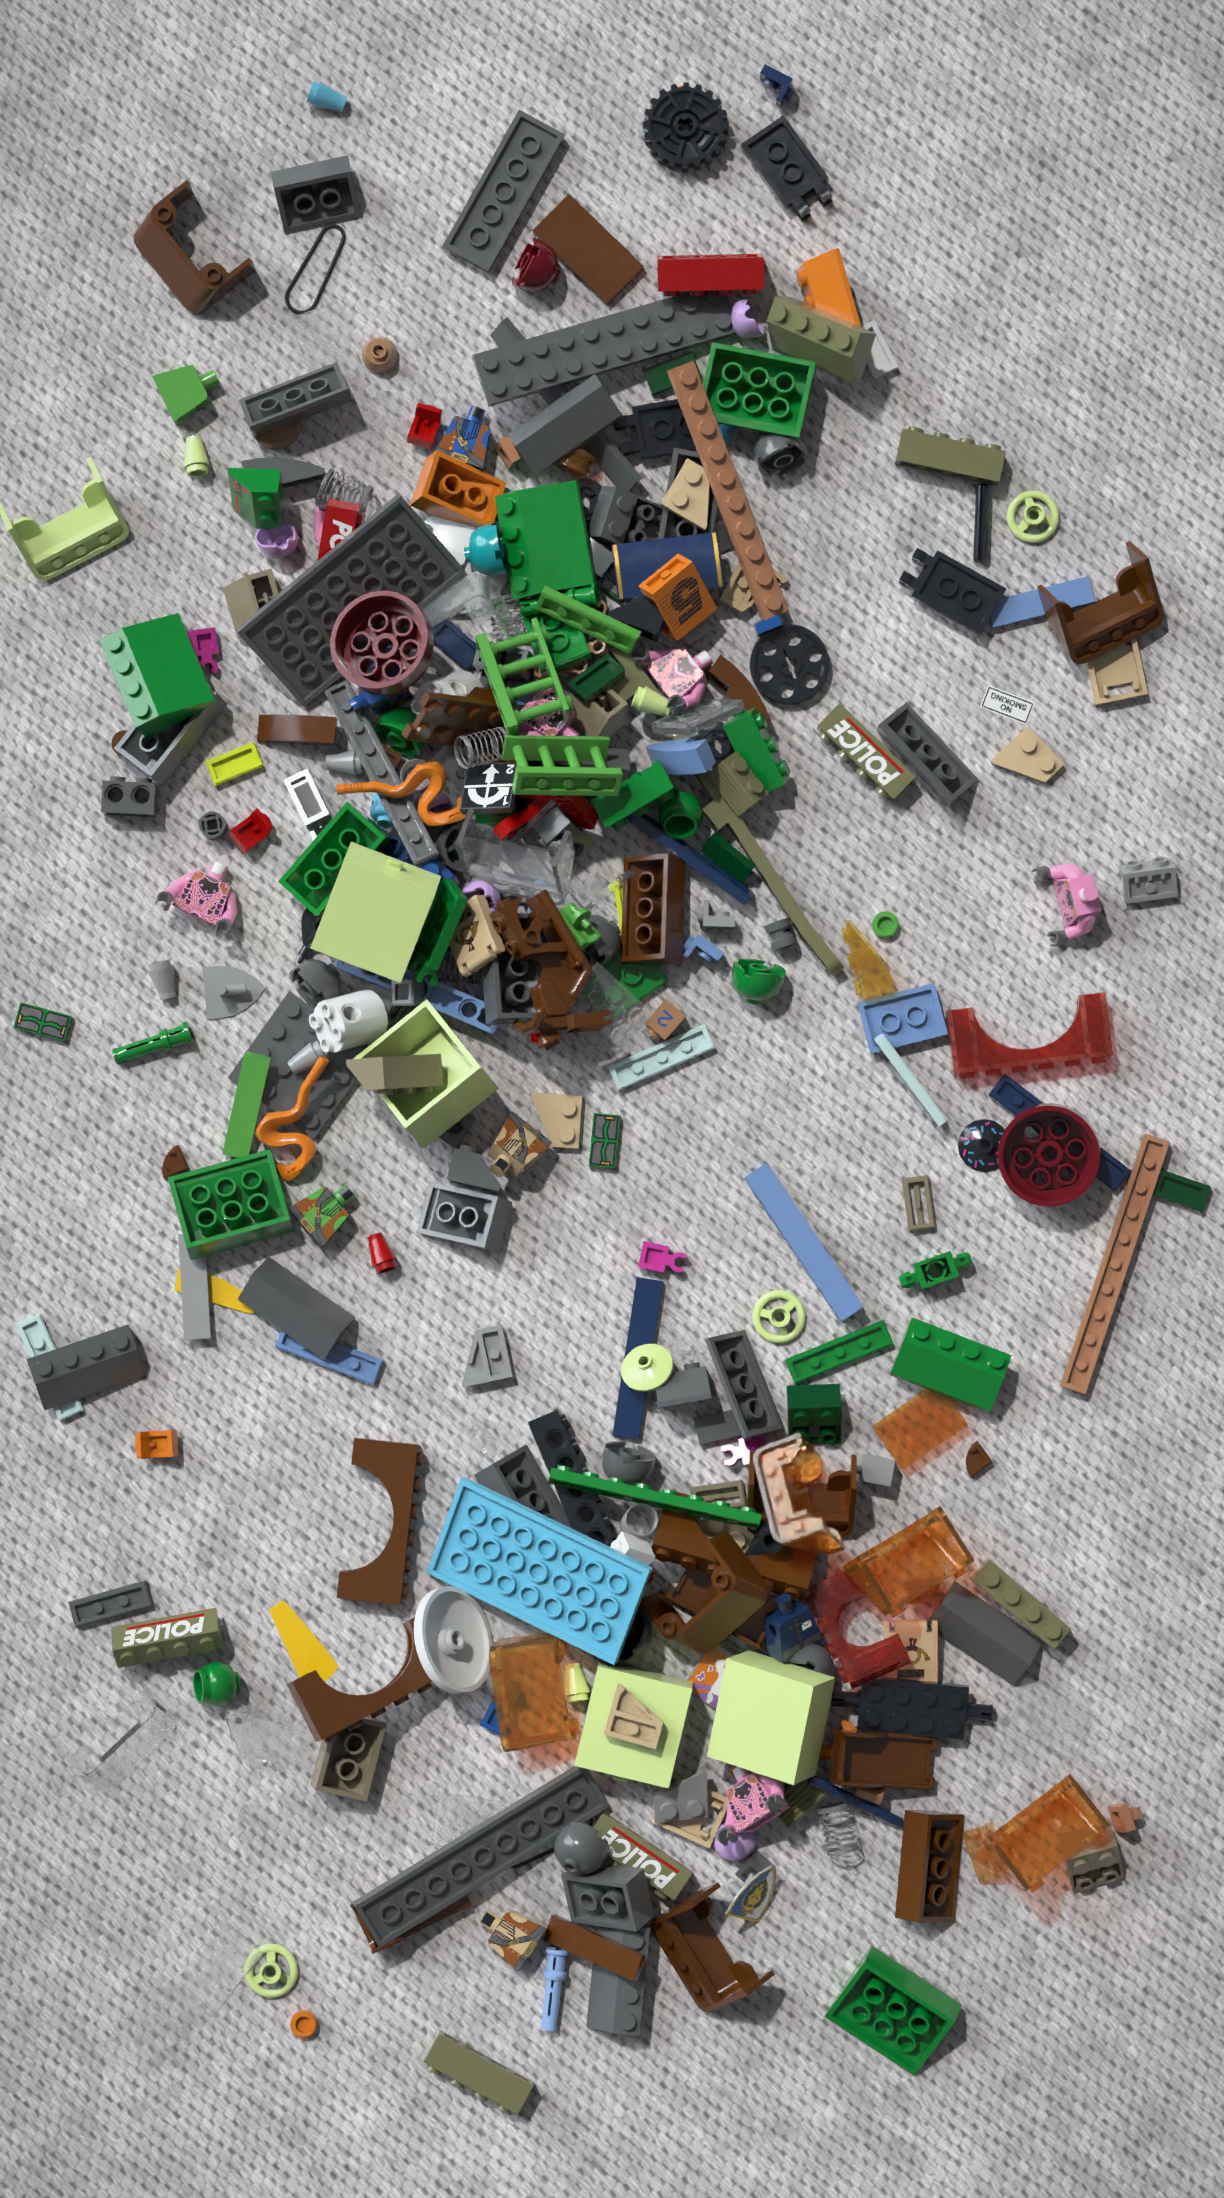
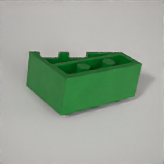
[591,760,678,831]

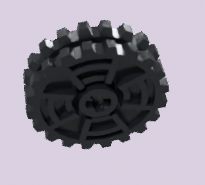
[643,82,728,173]

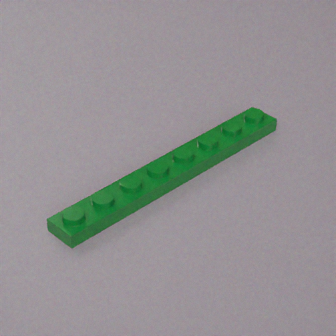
[548,1466,762,1530]

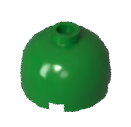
[374,707,426,758]
[732,959,786,1005]

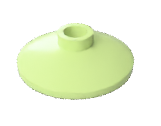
[621,1344,673,1392]

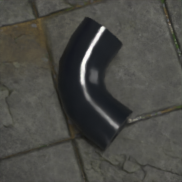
[747,1519,786,1555]

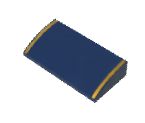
[611,532,724,599]

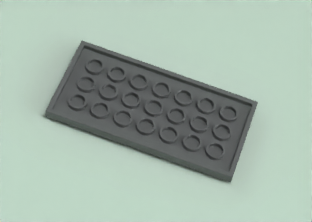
[236,493,466,707]

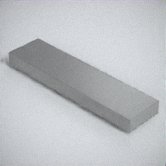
[178,1234,212,1341]

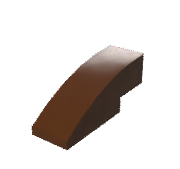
[706,654,771,726]
[257,714,338,746]

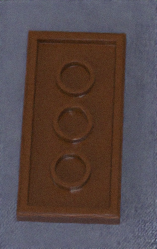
[532,194,644,305]

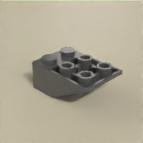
[587,486,663,547]

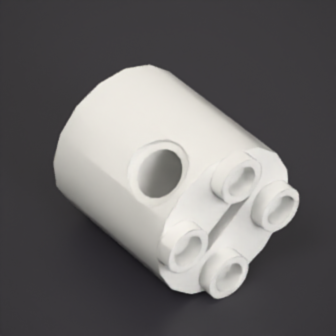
[411,670,484,716]
[309,989,388,1053]

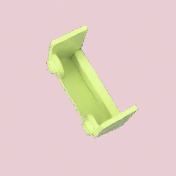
[0,457,129,581]

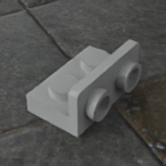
[1119,856,1178,904]

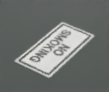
[980,685,1035,725]

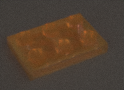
[872,1389,968,1470]

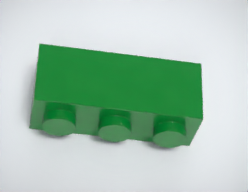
[723,707,790,792]

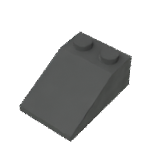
[416,1181,512,1254]
[561,1865,654,1932]

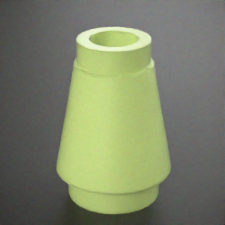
[184,436,210,477]
[631,686,671,716]
[564,1663,590,1704]

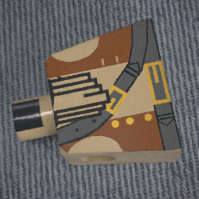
[487,1111,552,1177]
[480,1908,547,1972]

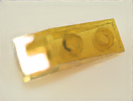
[841,920,894,1000]

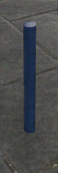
[807,1775,903,1828]

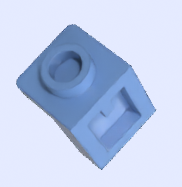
[683,934,724,963]

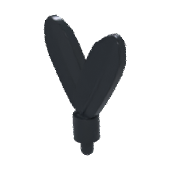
[297,908,317,964]

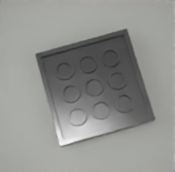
[228,991,368,1139]

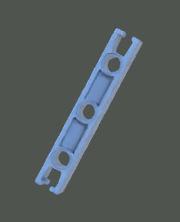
[336,960,499,1036]
[744,1163,864,1322]

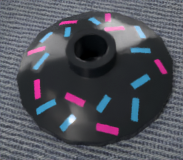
[958,1119,1005,1172]

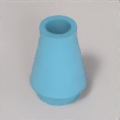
[306,81,347,112]

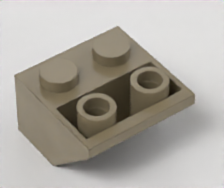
[223,569,279,639]
[569,687,629,737]
[1058,1821,1124,1893]

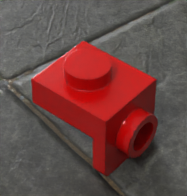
[407,403,443,449]
[227,808,274,854]

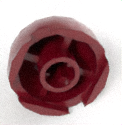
[512,238,560,293]

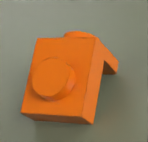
[135,1430,178,1459]

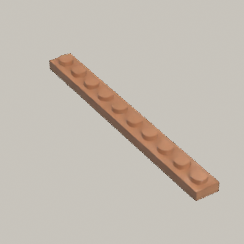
[667,361,788,621]
[1059,1133,1170,1394]

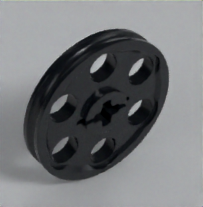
[750,624,829,705]

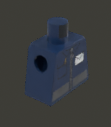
[764,1594,823,1663]

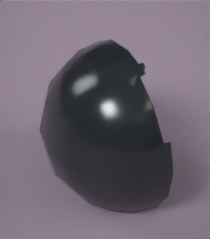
[593,1606,652,1667]

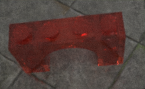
[805,1561,911,1689]

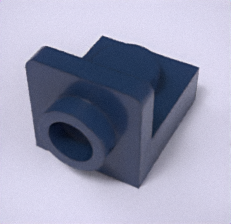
[760,64,795,107]

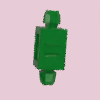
[898,1251,972,1289]

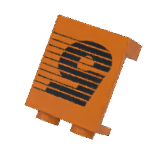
[638,554,717,641]

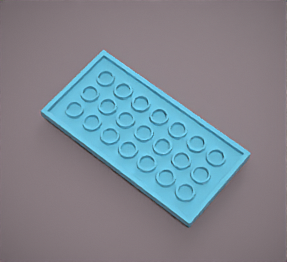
[427,1477,653,1665]

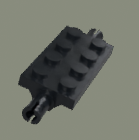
[831,1675,993,1740]

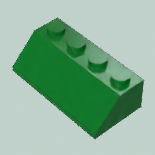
[278,802,393,918]
[890,1317,1012,1413]

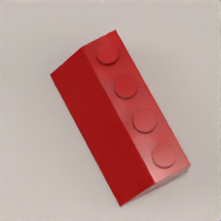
[657,253,764,296]

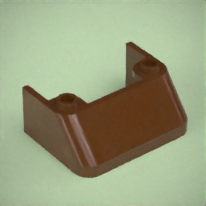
[134,180,256,314]
[1037,541,1164,664]
[747,1451,857,1538]
[639,1532,771,1655]
[650,1882,775,2012]

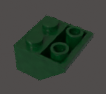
[786,1384,842,1446]

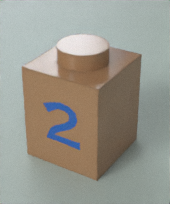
[645,999,686,1041]

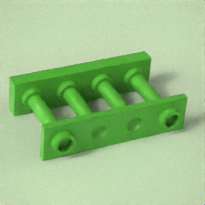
[476,617,573,735]
[502,735,623,796]

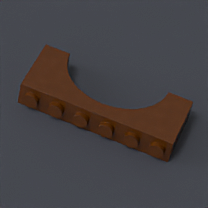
[336,1437,423,1605]
[651,1489,822,1601]
[287,1617,433,1743]

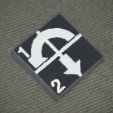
[459,762,517,815]

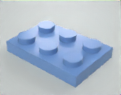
[857,983,948,1054]

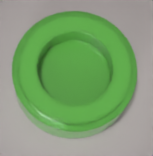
[872,911,899,938]

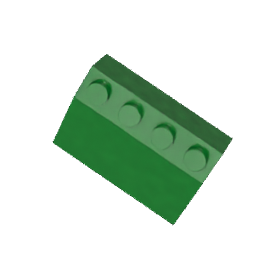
[703,342,817,439]
[495,480,596,601]
[99,613,217,738]
[168,1149,293,1260]
[824,1946,962,2076]

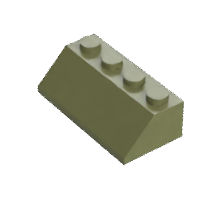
[767,296,876,384]

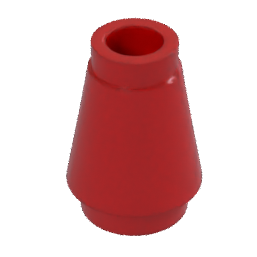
[367,1232,397,1274]

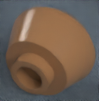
[362,337,398,373]

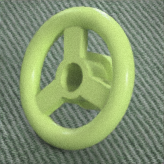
[1007,491,1059,543]
[753,1290,806,1343]
[245,1944,298,1998]

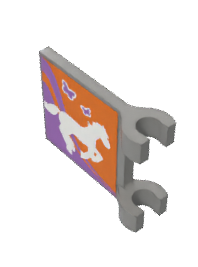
[687,1641,766,1710]

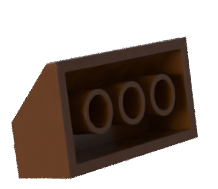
[620,853,686,965]
[895,1810,964,1923]

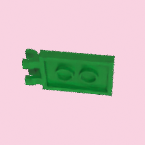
[407,877,468,986]

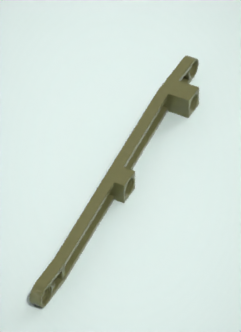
[605,642,844,976]

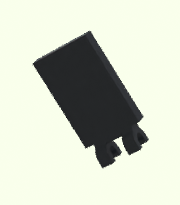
[740,115,833,222]
[614,399,697,460]
[899,548,1007,636]

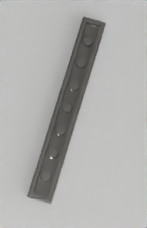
[490,317,642,492]
[324,679,440,867]

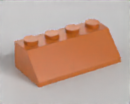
[796,248,861,327]

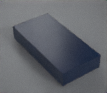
[433,617,477,671]

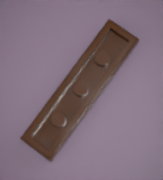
[543,1914,646,1981]

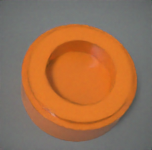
[290,2010,318,2038]

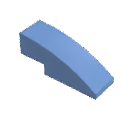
[646,738,716,775]

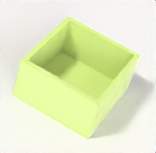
[310,842,441,983]
[353,999,499,1149]
[707,1650,835,1785]
[574,1662,693,1788]

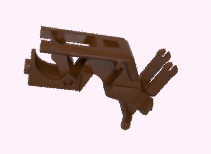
[489,889,613,1051]

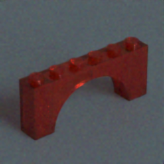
[945,992,1113,1079]

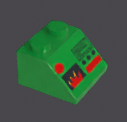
[228,468,285,529]

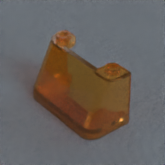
[753,1433,845,1555]
[842,1506,975,1618]
[489,1633,579,1752]
[981,1774,1110,1893]

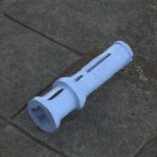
[540,1947,569,2031]

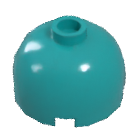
[464,522,508,577]

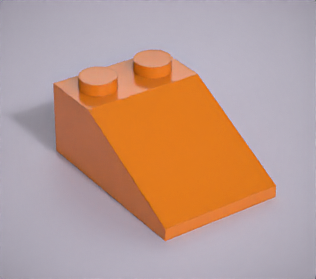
[410,450,507,527]

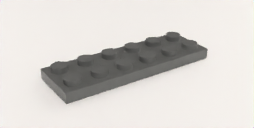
[442,110,565,273]

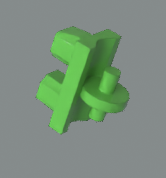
[558,902,602,951]

